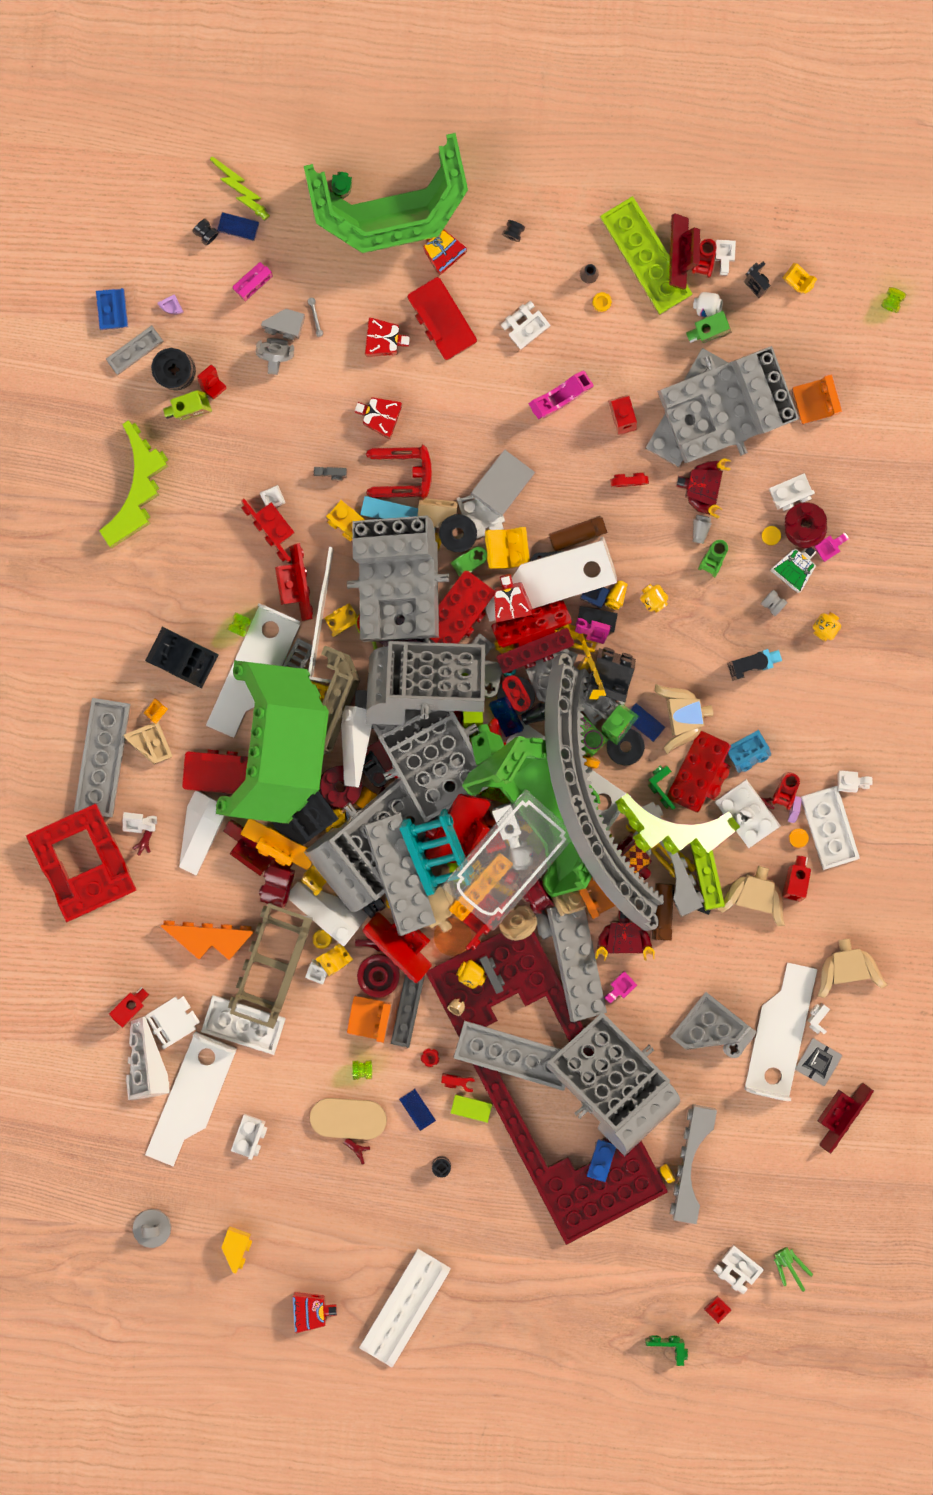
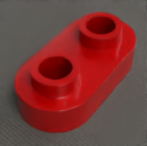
[610,472,649,487]
[502,675,531,712]

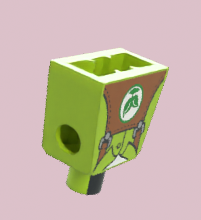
[163,390,212,420]

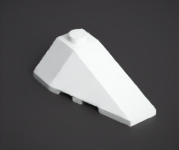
[341,706,372,787]
[179,790,225,876]
[289,882,368,946]
[126,1017,170,1100]

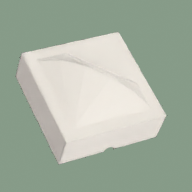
[260,485,286,507]
[305,959,329,985]

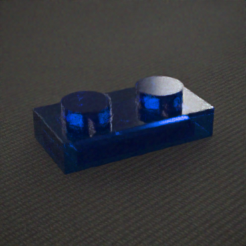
[489,696,524,737]

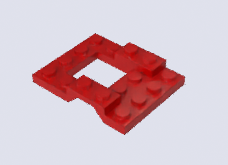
[25,803,137,923]

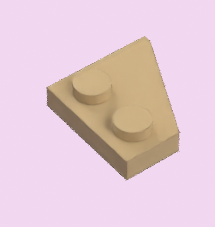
[123,722,173,764]

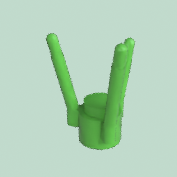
[774,1247,813,1292]

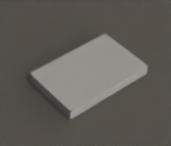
[471,450,535,517]

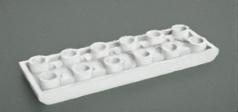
[359,1249,451,1367]

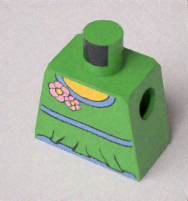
[602,705,639,745]

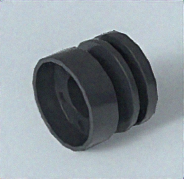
[151,348,196,391]

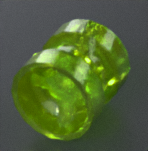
[881,287,906,313]
[227,612,252,637]
[352,1060,372,1080]

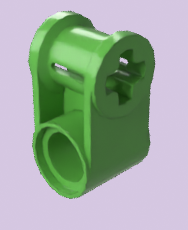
[698,540,728,578]
[450,547,487,577]

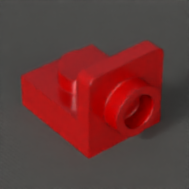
[197,365,227,399]

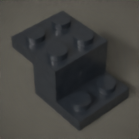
[145,626,219,689]
[588,647,636,702]
[272,790,339,845]

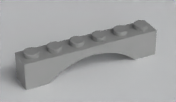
[642,802,704,917]
[670,1104,717,1224]

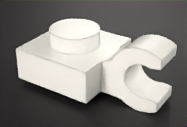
[715,240,736,276]
[837,770,872,793]
[123,812,157,833]

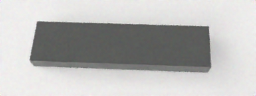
[391,974,425,1048]

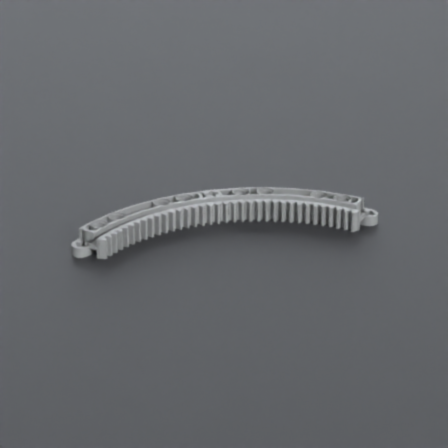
[545,653,664,931]

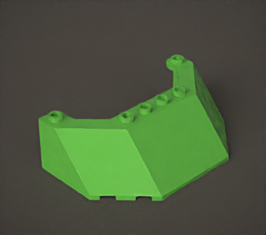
[304,133,468,254]
[216,660,329,823]
[462,736,603,898]

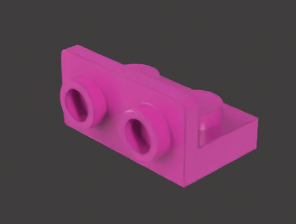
[233,262,273,302]

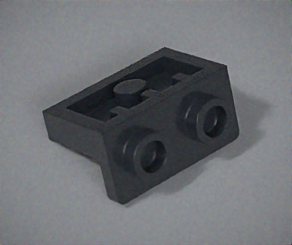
[744,261,771,298]

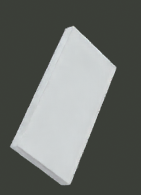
[801,786,860,870]
[201,995,286,1055]

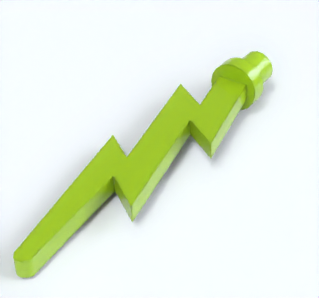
[210,157,270,221]

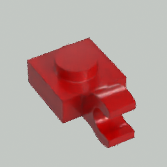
[441,1073,475,1092]

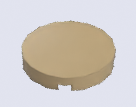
[499,905,537,941]

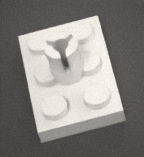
[715,779,781,848]

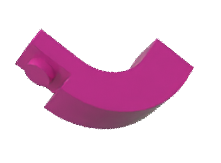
[528,370,594,420]

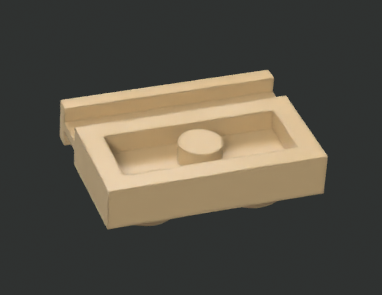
[551,891,586,916]

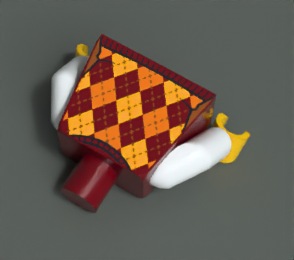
[617,824,652,880]

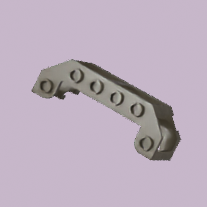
[321,646,360,755]
[228,903,313,1029]

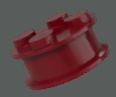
[784,502,827,548]
[319,765,362,809]
[516,869,555,915]
[357,954,400,998]

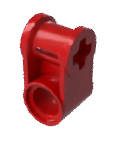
[691,239,717,278]
[771,772,800,810]

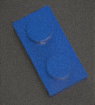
[587,1139,616,1182]

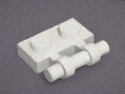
[500,301,551,350]
[713,1245,764,1294]

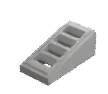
[283,638,312,669]

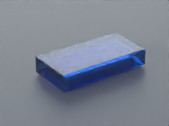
[217,212,259,242]
[630,703,666,742]
[399,1088,436,1131]

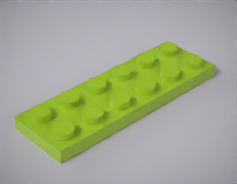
[600,196,693,315]

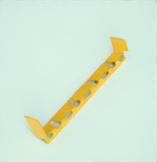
[569,630,606,699]

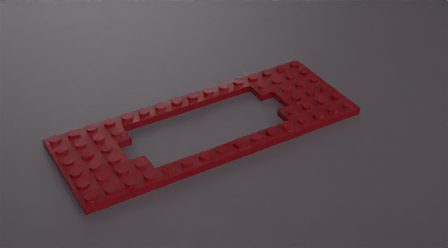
[426,931,668,1245]

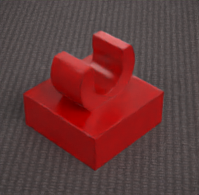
[704,1295,732,1324]

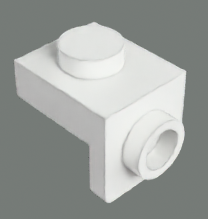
[807,1003,830,1034]

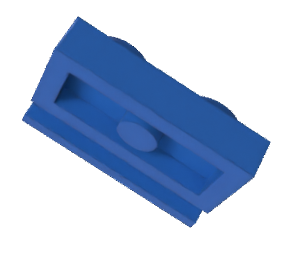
[96,288,128,330]

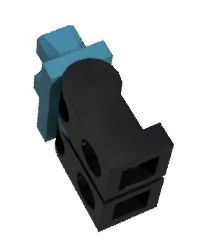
[727,649,782,681]

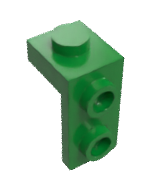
[648,765,676,810]
[645,1335,688,1366]

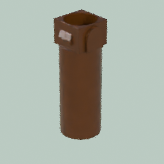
[549,516,608,551]
[652,883,674,941]

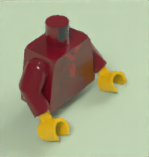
[676,458,731,518]
[595,910,655,961]

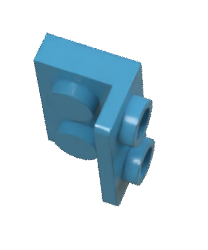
[728,730,771,773]

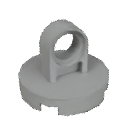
[256,338,294,375]
[133,1208,172,1248]

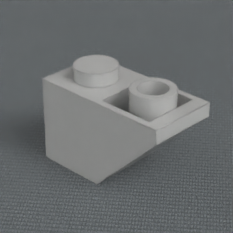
[261,309,305,340]

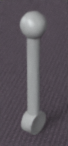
[308,298,323,337]

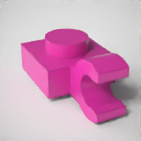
[814,533,849,562]
[575,618,610,644]
[604,971,637,1003]

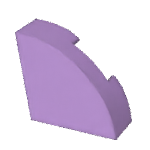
[158,294,184,315]
[788,796,802,823]

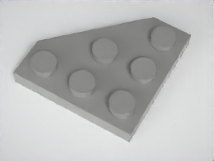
[524,649,578,703]
[670,992,751,1050]

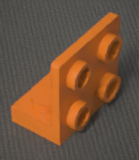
[792,374,842,424]
[578,877,616,919]
[347,996,392,1043]

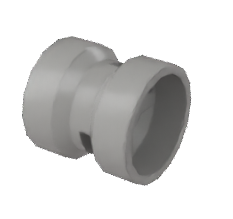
[761,590,788,616]

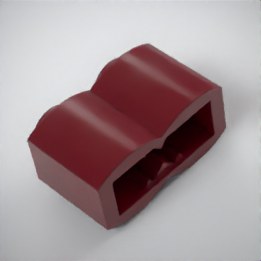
[259,863,295,908]

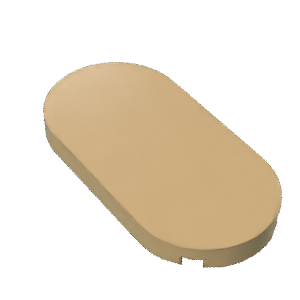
[310,1098,387,1140]

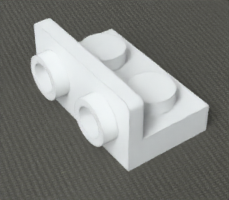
[769,473,815,511]
[231,1114,267,1160]

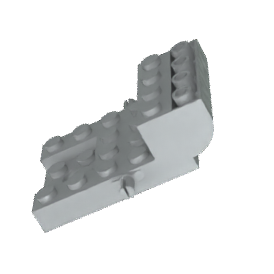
[657,346,799,463]
[347,516,449,642]
[366,638,485,725]
[372,709,488,822]
[304,779,433,912]
[546,1012,680,1156]

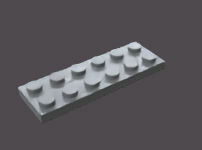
[645,348,728,467]
[74,698,131,817]
[363,813,436,936]
[547,907,607,1022]
[453,1020,566,1091]

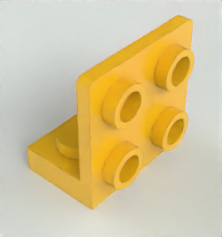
[485,527,530,569]

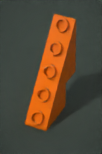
[161,920,255,960]

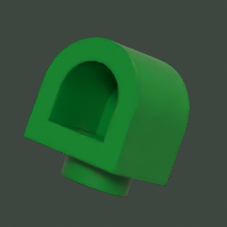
[331,172,352,198]

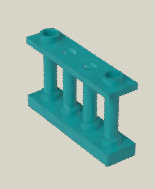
[399,808,474,896]

